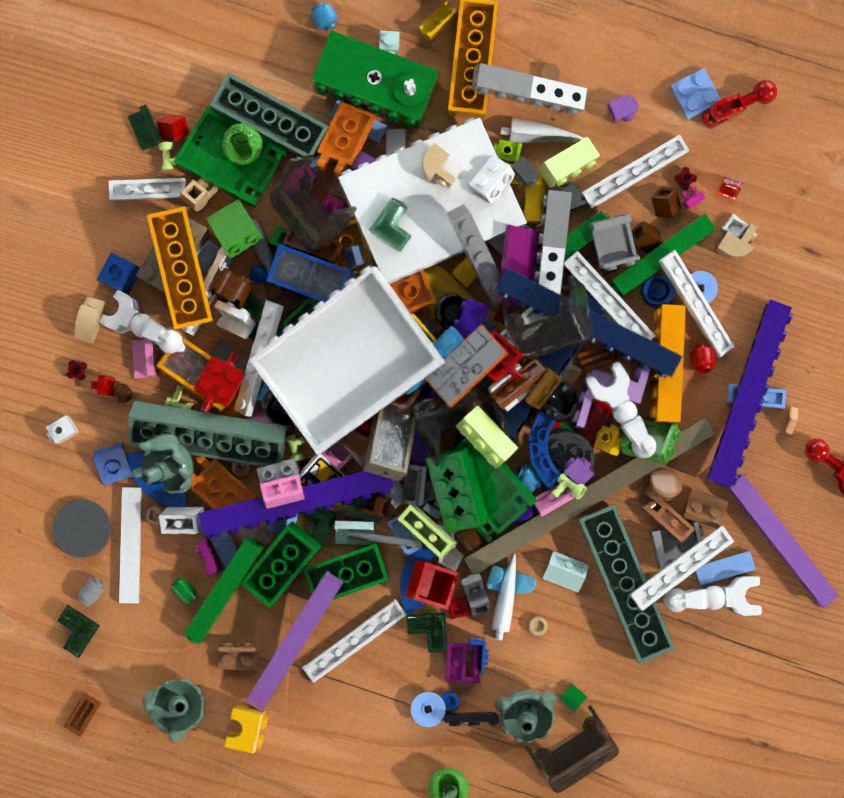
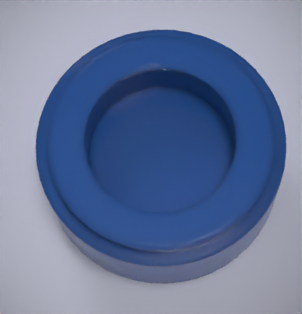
[441,691,460,712]

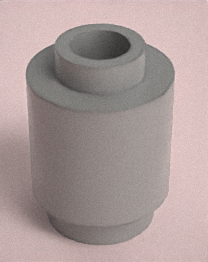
[77,577,105,607]

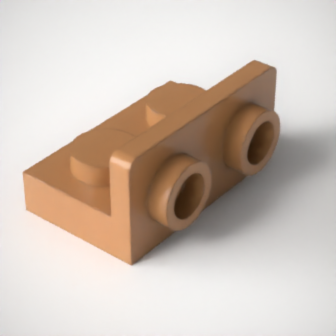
[683,489,728,529]
[217,642,258,670]

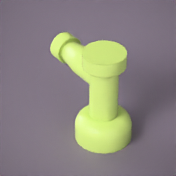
[158,142,175,171]
[164,385,194,410]
[285,435,308,463]
[551,473,587,500]

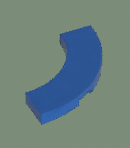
[528,409,561,490]
[127,452,187,507]
[400,544,436,615]

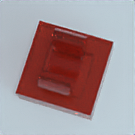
[717,175,742,200]

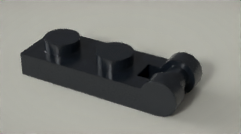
[445,712,499,726]

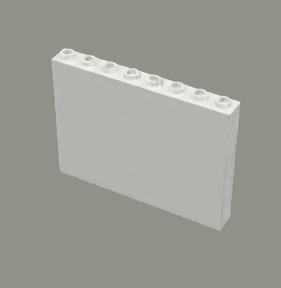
[338,117,527,284]
[250,266,445,455]

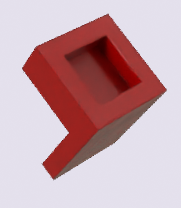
[156,114,190,142]

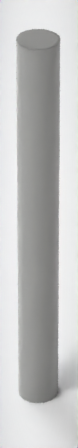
[348,530,424,548]

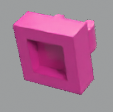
[681,186,705,209]
[320,194,345,220]

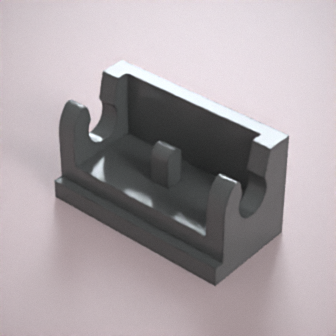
[402,464,427,506]

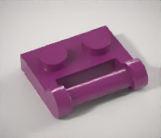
[196,539,221,575]
[446,642,482,683]

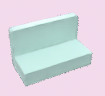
[335,521,374,545]
[543,551,589,592]

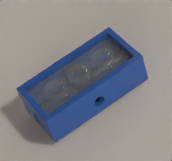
[266,244,355,303]

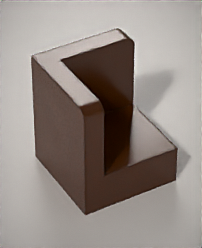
[652,187,681,218]
[631,221,663,254]
[359,493,392,517]

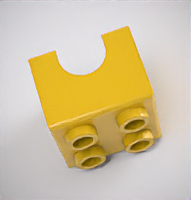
[224,704,269,753]

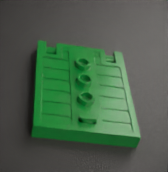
[174,107,288,208]
[427,438,537,543]

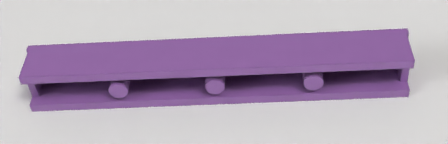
[728,474,839,608]
[245,571,343,712]

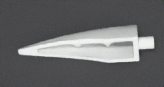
[501,117,584,144]
[491,554,516,640]

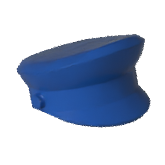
[641,275,676,308]

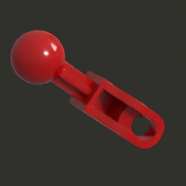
[702,80,778,128]
[805,438,844,495]

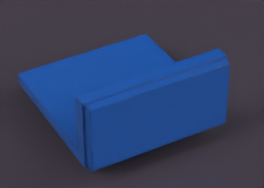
[97,253,140,295]
[93,443,133,485]
[469,637,489,674]

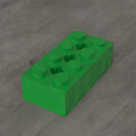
[425,446,489,533]
[240,521,322,608]
[303,543,389,600]

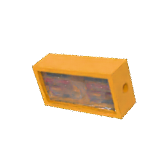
[156,337,241,413]

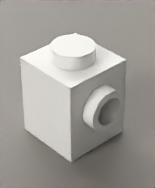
[46,415,79,444]

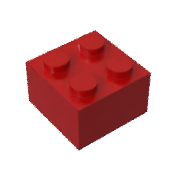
[405,560,459,610]

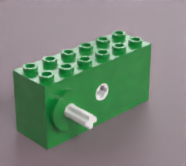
[312,30,439,129]

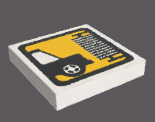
[299,454,346,487]

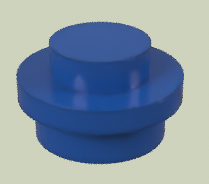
[249,265,268,284]

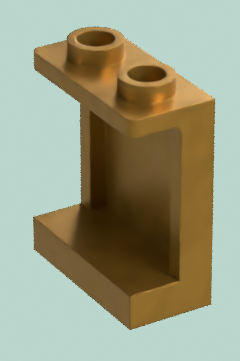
[517,349,562,410]

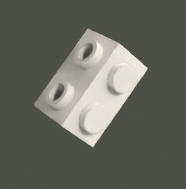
[159,507,204,534]

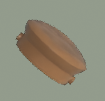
[644,468,682,501]

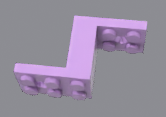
[572,361,651,429]

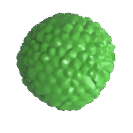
[222,123,262,165]
[427,768,469,798]

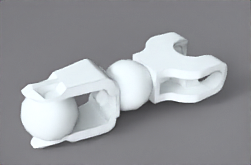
[99,290,186,354]
[586,361,657,459]
[663,576,762,616]

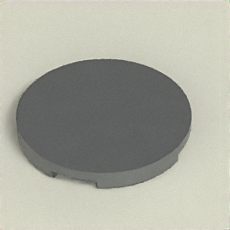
[548,430,595,486]
[53,500,112,558]

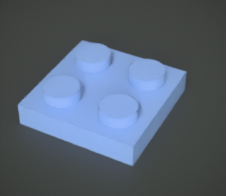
[670,68,721,120]

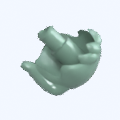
[132,434,194,494]
[143,678,205,742]
[495,689,557,743]

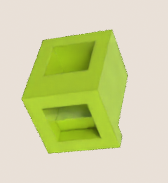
[494,140,522,164]

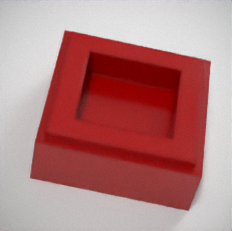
[449,596,470,619]

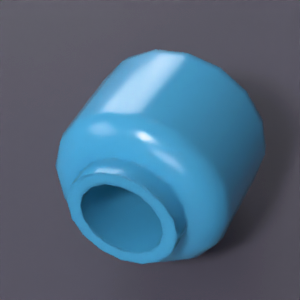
[310,2,338,32]
[515,465,543,493]

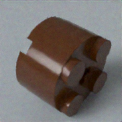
[209,268,253,309]

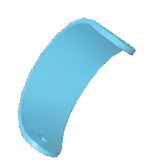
[486,565,536,594]

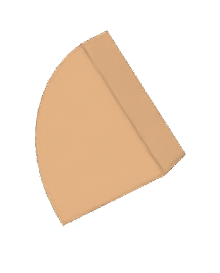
[566,364,582,386]
[785,407,798,434]

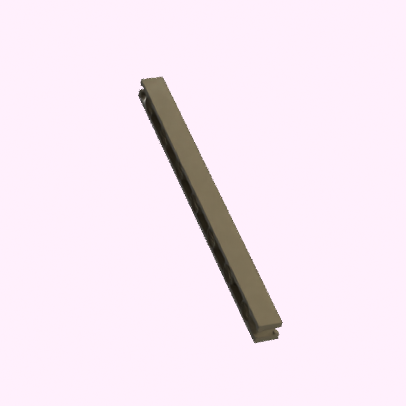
[464,417,715,575]

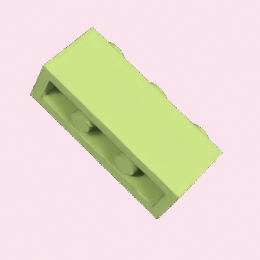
[538,137,600,188]
[456,405,518,469]
[398,505,457,558]

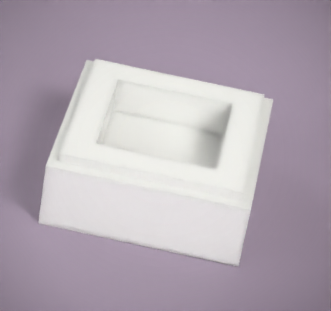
[721,214,748,238]

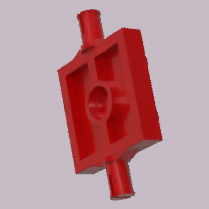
[469,330,523,384]
[193,352,246,413]

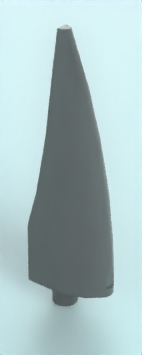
[249,215,284,293]

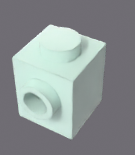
[379,31,400,56]

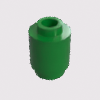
[171,577,198,606]

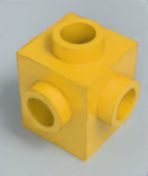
[594,425,624,456]

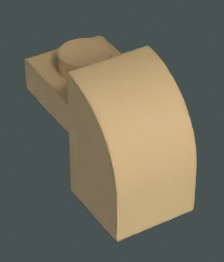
[422,143,456,188]
[180,179,219,211]
[715,224,758,259]
[75,297,106,343]

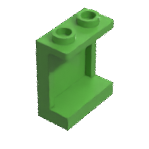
[206,199,263,258]
[620,413,680,464]

